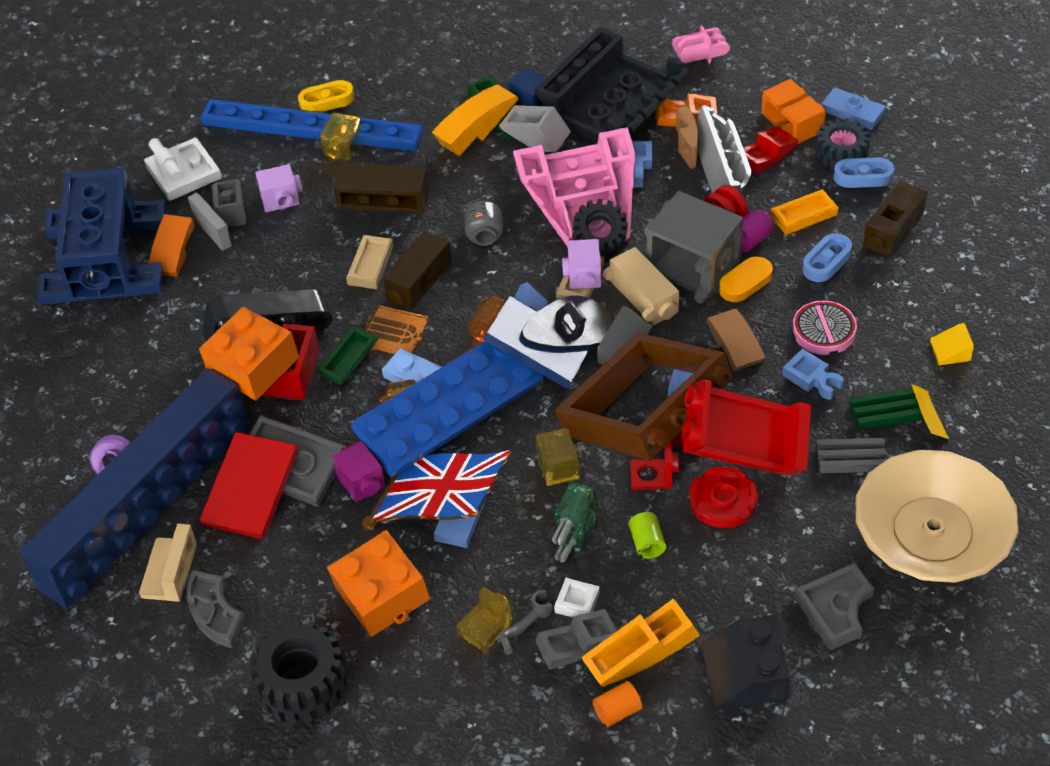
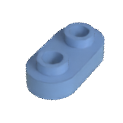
[834,157,894,188]
[802,233,852,282]

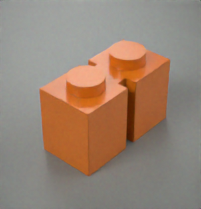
[761,79,826,144]

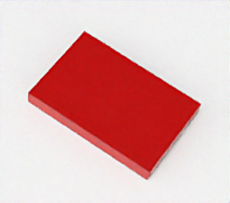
[199,432,299,540]

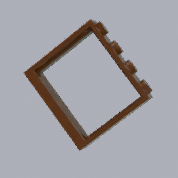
[554,333,733,461]

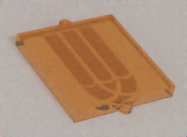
[364,305,428,354]

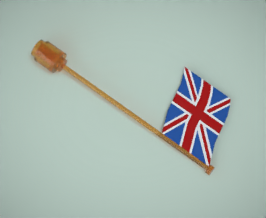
[362,296,511,530]

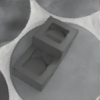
[535,609,617,670]

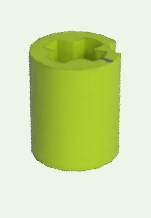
[629,512,666,559]

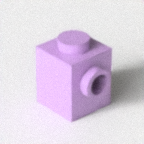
[255,164,302,212]
[562,239,601,289]

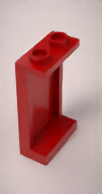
[682,379,811,476]

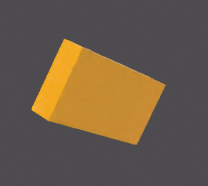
[770,189,838,235]

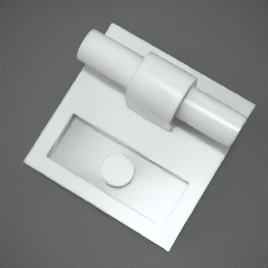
[144,137,222,201]

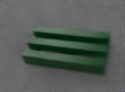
[849,388,923,430]

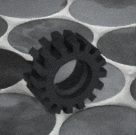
[572,199,628,258]

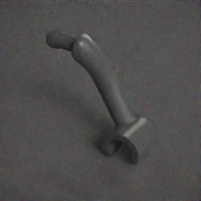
[497,590,553,655]

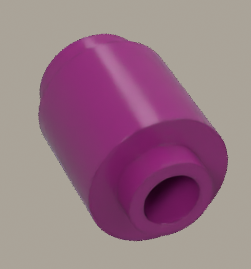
[741,210,773,252]

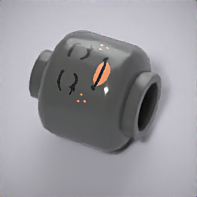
[464,201,504,246]

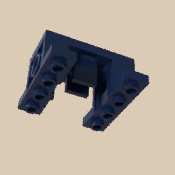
[37,168,167,305]

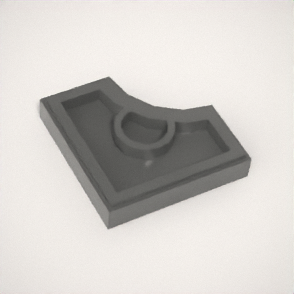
[793,563,874,651]

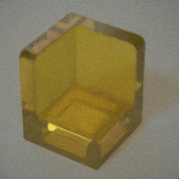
[535,428,579,486]

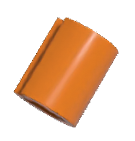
[593,681,642,728]

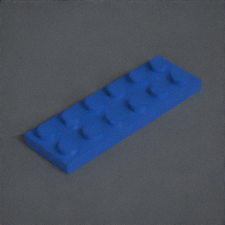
[351,341,544,478]

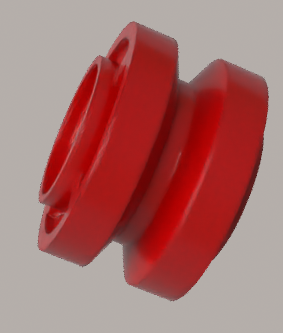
[703,185,749,217]

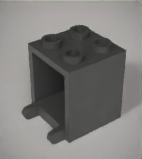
[644,191,743,303]

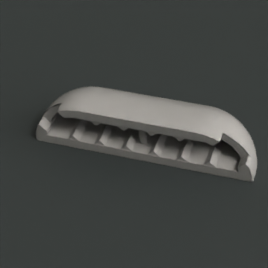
[696,106,751,193]

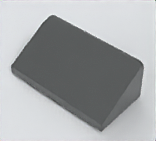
[597,305,653,365]

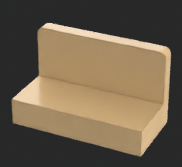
[139,524,197,602]

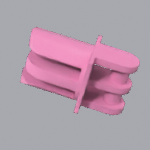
[672,25,730,64]

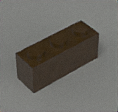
[333,163,429,213]

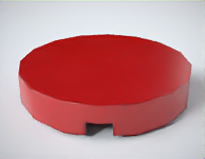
[689,466,758,528]

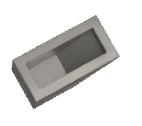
[499,106,571,152]

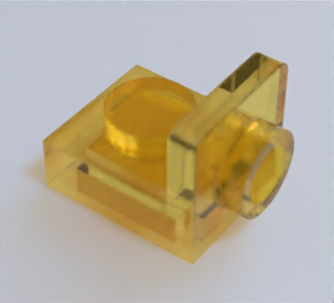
[320,112,361,161]
[456,587,512,652]

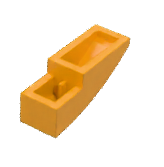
[432,84,518,157]
[581,598,700,687]

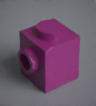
[332,440,385,502]

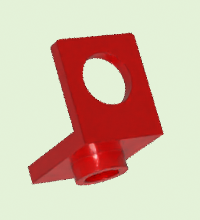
[630,441,679,490]

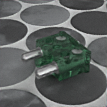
[552,480,599,562]

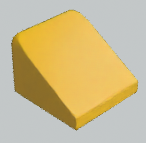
[930,323,973,366]

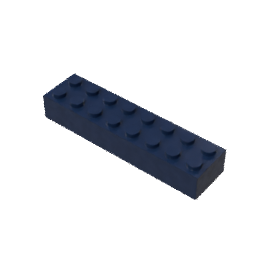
[20,368,248,609]

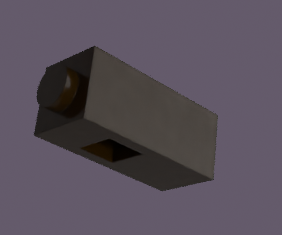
[863,181,928,257]
[383,231,452,309]

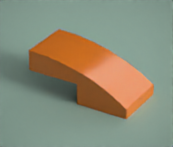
[655,93,717,127]
[149,214,195,277]

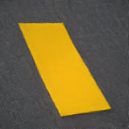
[912,384,949,439]

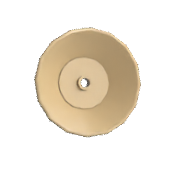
[856,450,1019,583]

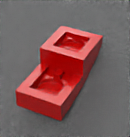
[743,126,798,174]

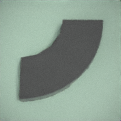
[187,570,245,649]

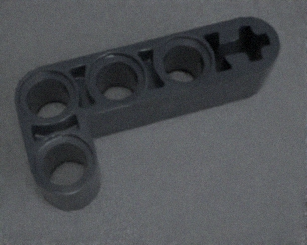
[202,290,332,342]

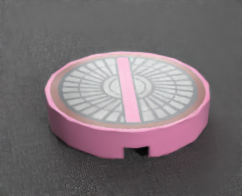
[792,301,857,355]

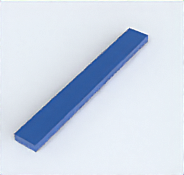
[200,99,424,152]

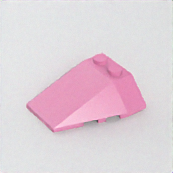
[513,127,635,248]

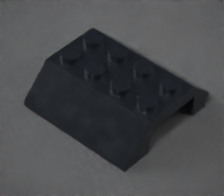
[535,27,690,142]

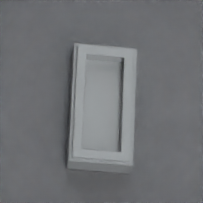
[188,193,232,251]

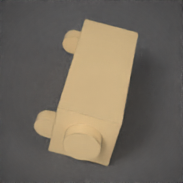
[602,247,679,326]

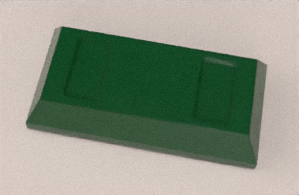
[316,325,378,385]

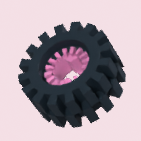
[816,118,871,170]

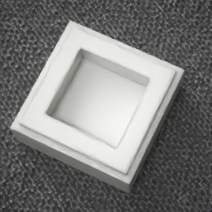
[554,578,599,617]

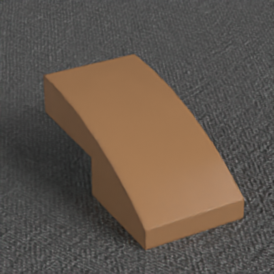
[676,105,698,169]
[706,308,766,372]

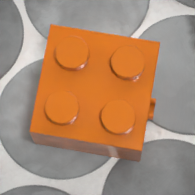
[199,307,299,401]
[327,530,430,637]

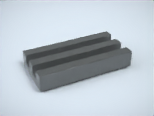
[816,438,887,473]

